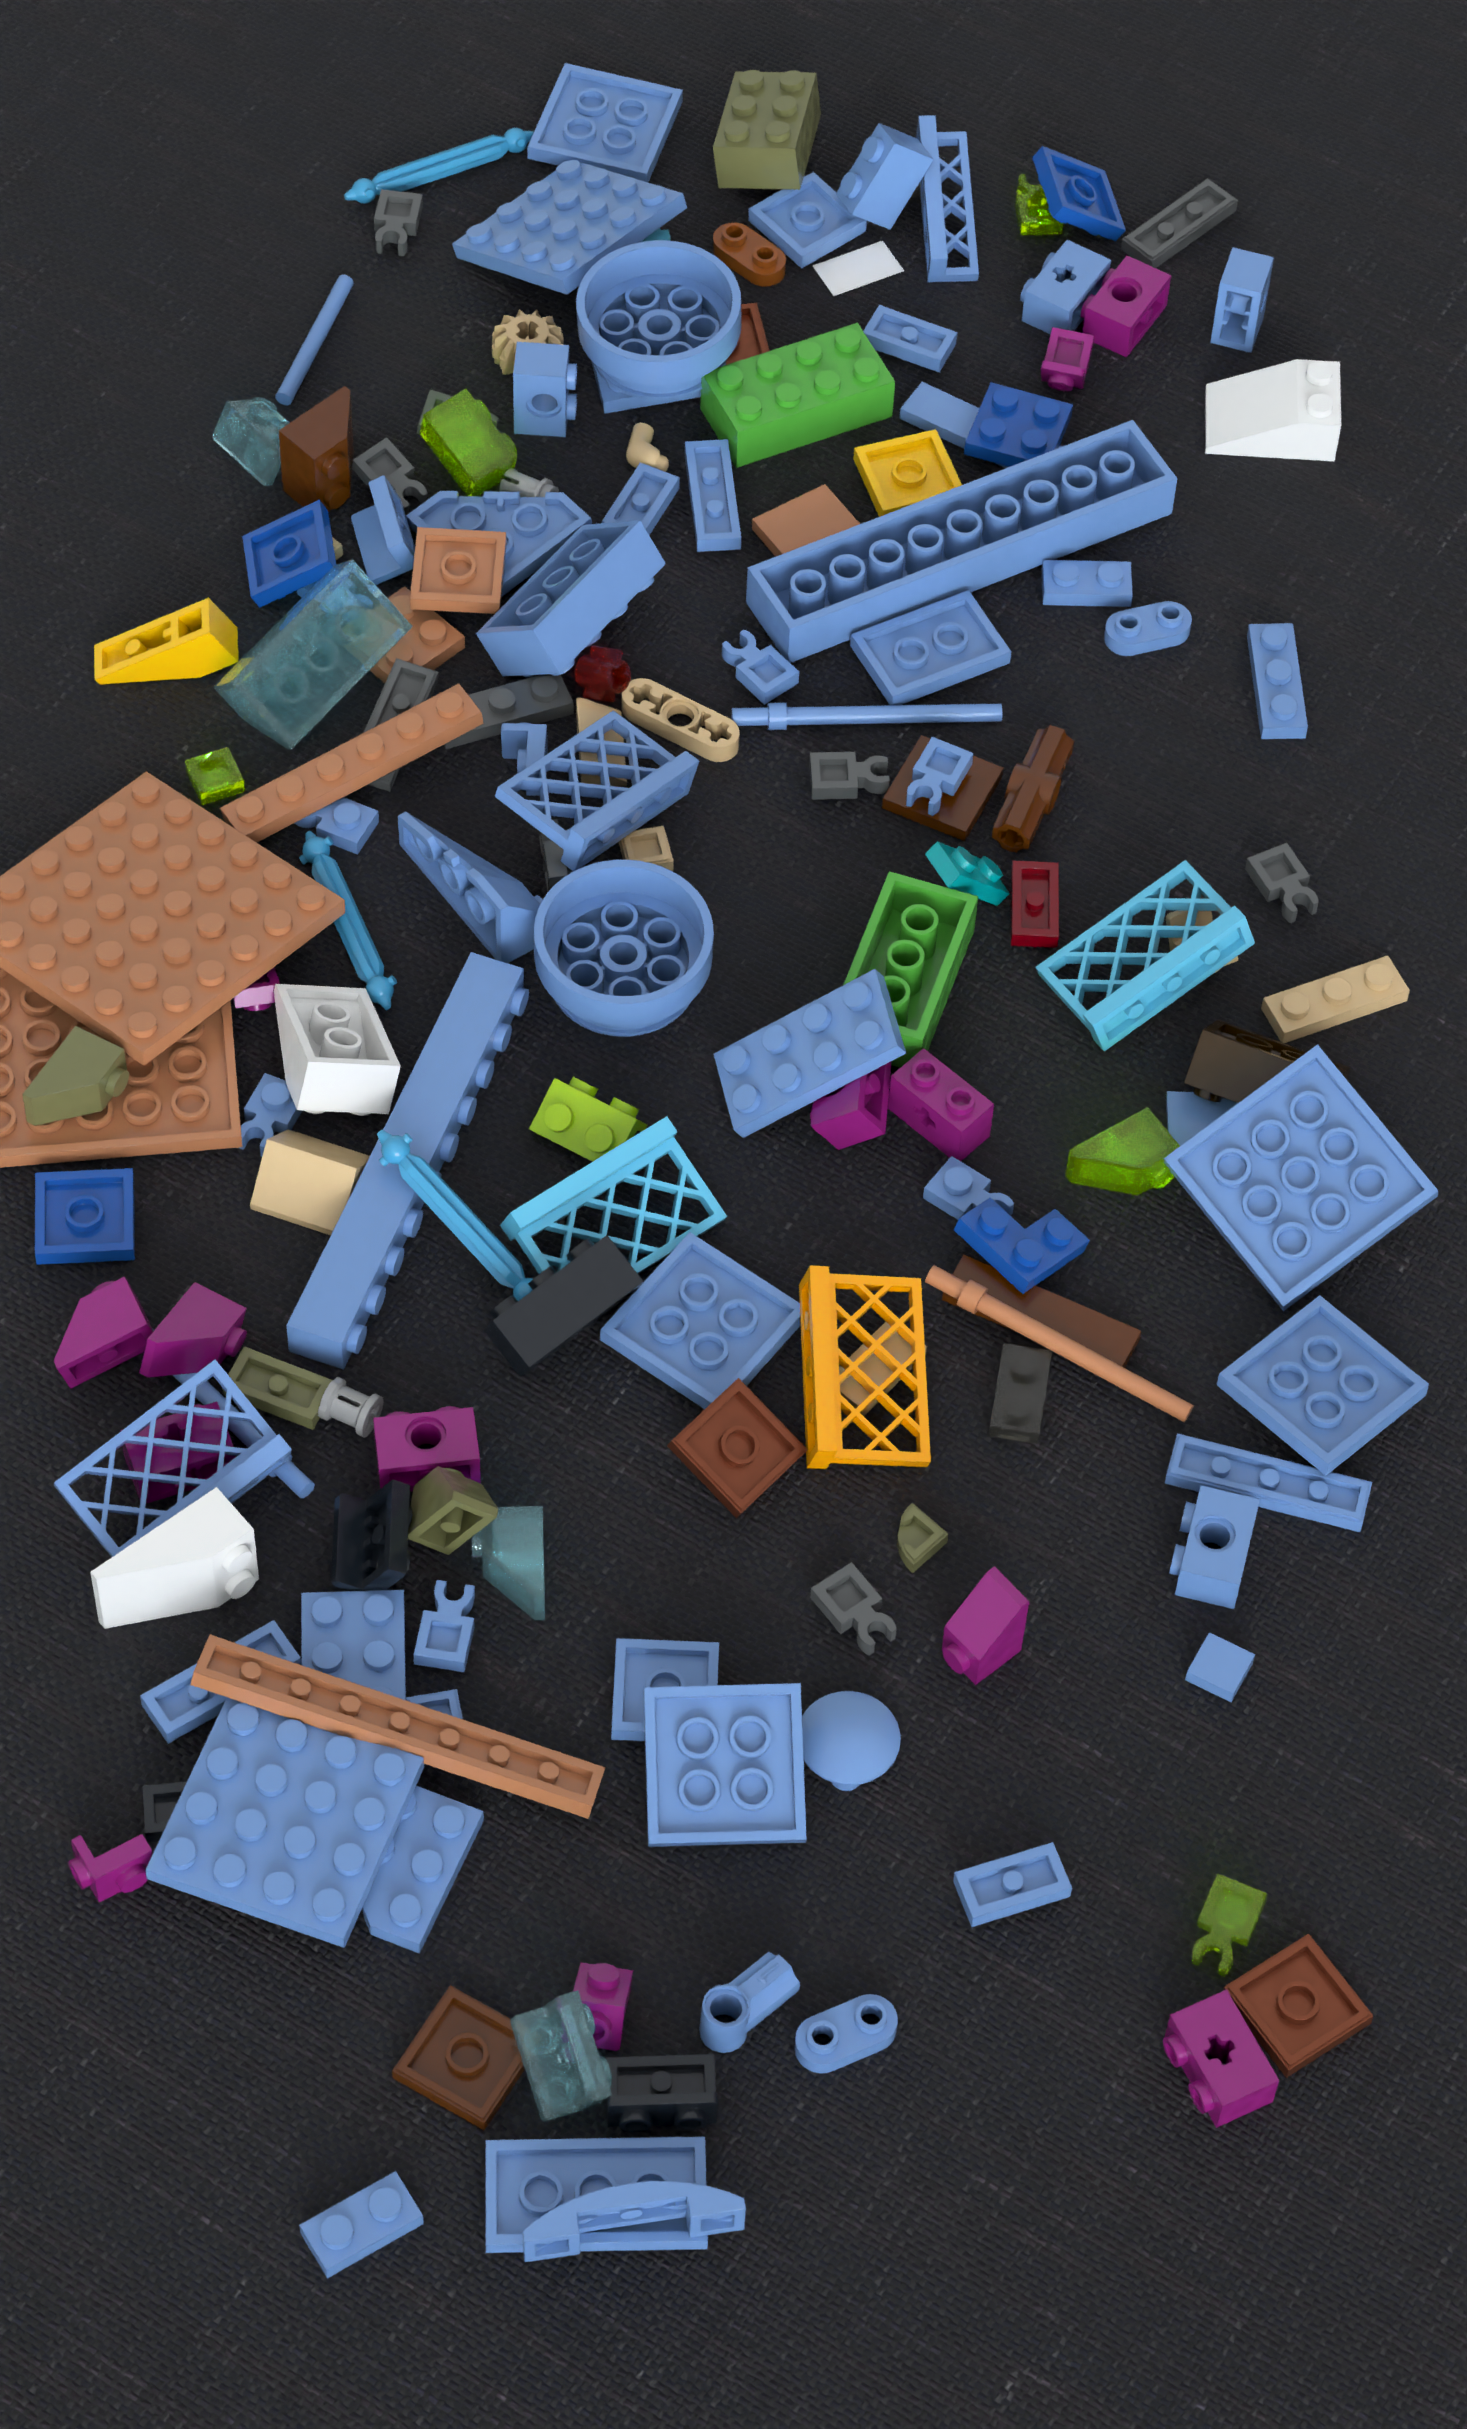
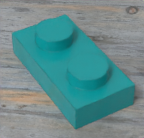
[925,841,1010,906]

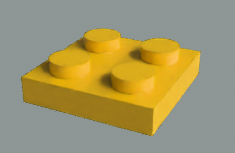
[853,429,962,517]

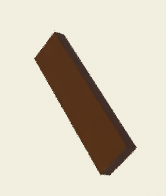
[942,1254,1141,1368]

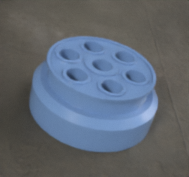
[576,240,742,400]
[534,860,714,1037]

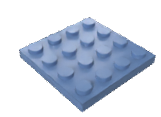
[452,160,687,295]
[1164,1044,1438,1311]
[146,1697,424,1948]

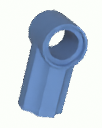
[699,1952,800,2053]

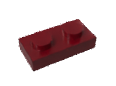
[1011,860,1059,948]

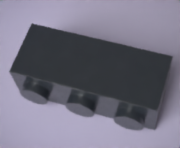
[484,1235,644,1378]

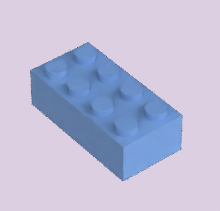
[476,520,666,677]

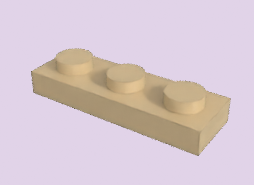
[1261,955,1410,1043]

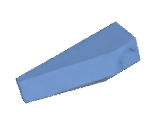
[398,812,543,963]

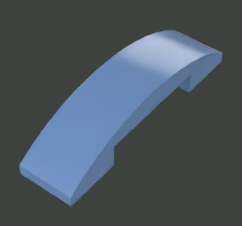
[523,2181,746,2262]

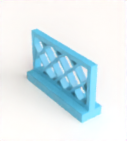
[1035,860,1255,1051]
[500,1116,727,1274]

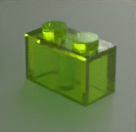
[420,389,517,496]

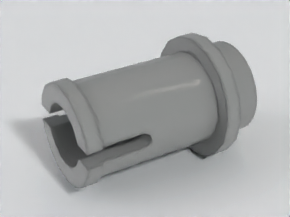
[500,468,559,497]

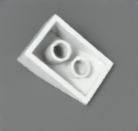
[1205,359,1341,461]
[274,984,401,1116]
[90,1487,259,1629]

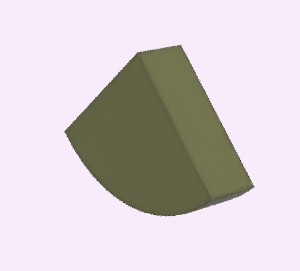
[897,1503,949,1573]

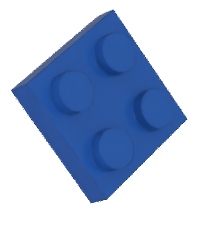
[1032,146,1126,241]
[964,382,1073,467]
[242,500,337,608]
[35,1168,135,1265]

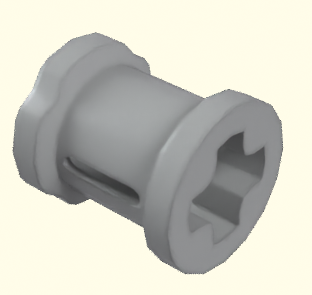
[318,1377,384,1438]

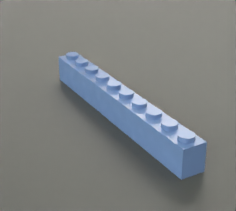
[286,952,529,1370]

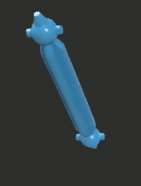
[344,128,534,204]
[299,831,397,1010]
[377,1130,533,1301]

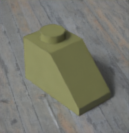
[22,1026,129,1126]
[408,1466,498,1555]

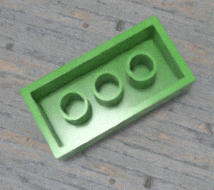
[700,323,895,468]
[844,871,978,1068]

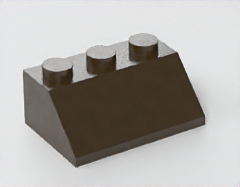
[1184,1019,1351,1103]

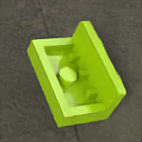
[529,1077,648,1162]

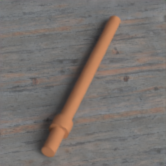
[925,1265,1194,1423]

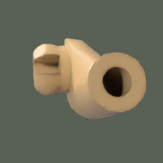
[626,423,669,472]

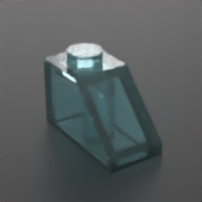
[472,1506,545,1620]

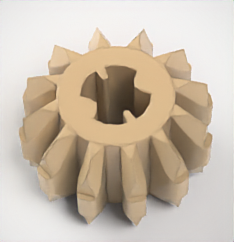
[492,309,564,375]

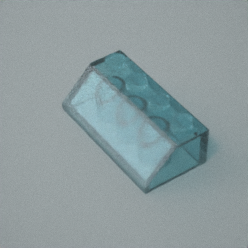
[214,559,413,750]

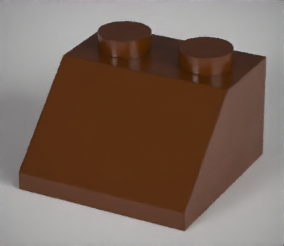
[278,386,354,512]

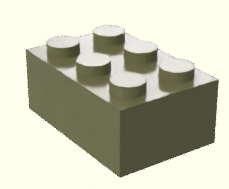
[713,70,821,190]

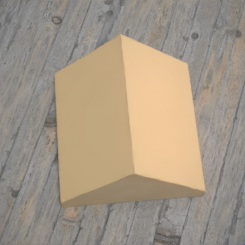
[250,1129,370,1235]

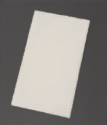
[812,241,904,296]

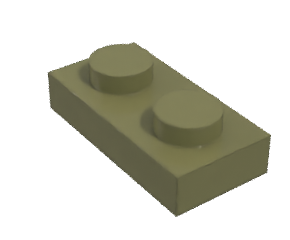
[222,1347,332,1430]

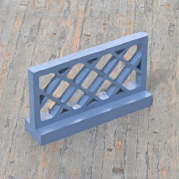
[495,710,699,871]
[54,1359,292,1557]

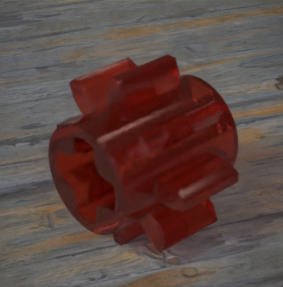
[575,645,631,703]

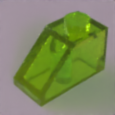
[1065,1107,1180,1196]

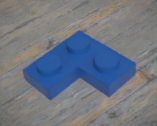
[954,1197,1090,1294]

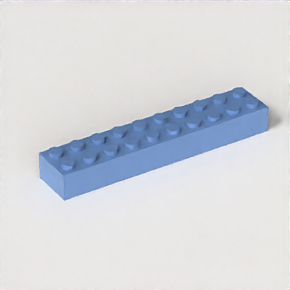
[746,420,1177,663]

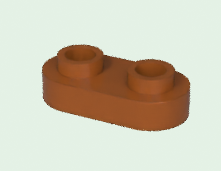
[713,223,786,287]

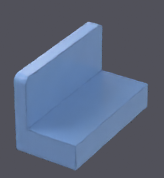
[351,475,415,586]

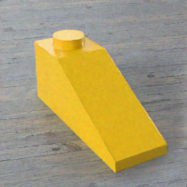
[94,598,239,685]

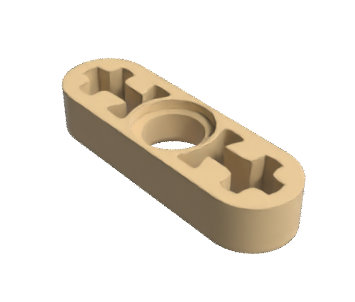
[621,678,740,762]

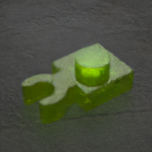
[1015,174,1063,235]
[1192,1873,1267,1976]

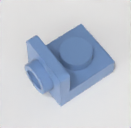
[501,722,548,796]

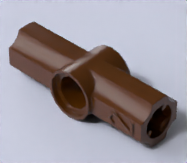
[992,725,1074,853]

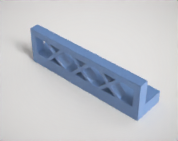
[916,115,979,282]

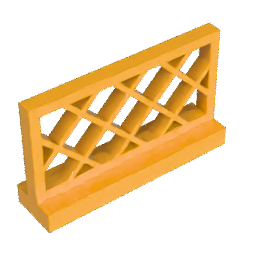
[799,1265,931,1469]

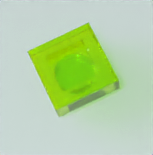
[185,747,245,805]

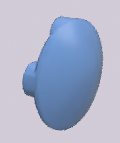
[802,1691,901,1791]

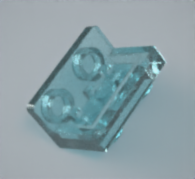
[212,397,290,486]
[510,1991,612,2121]

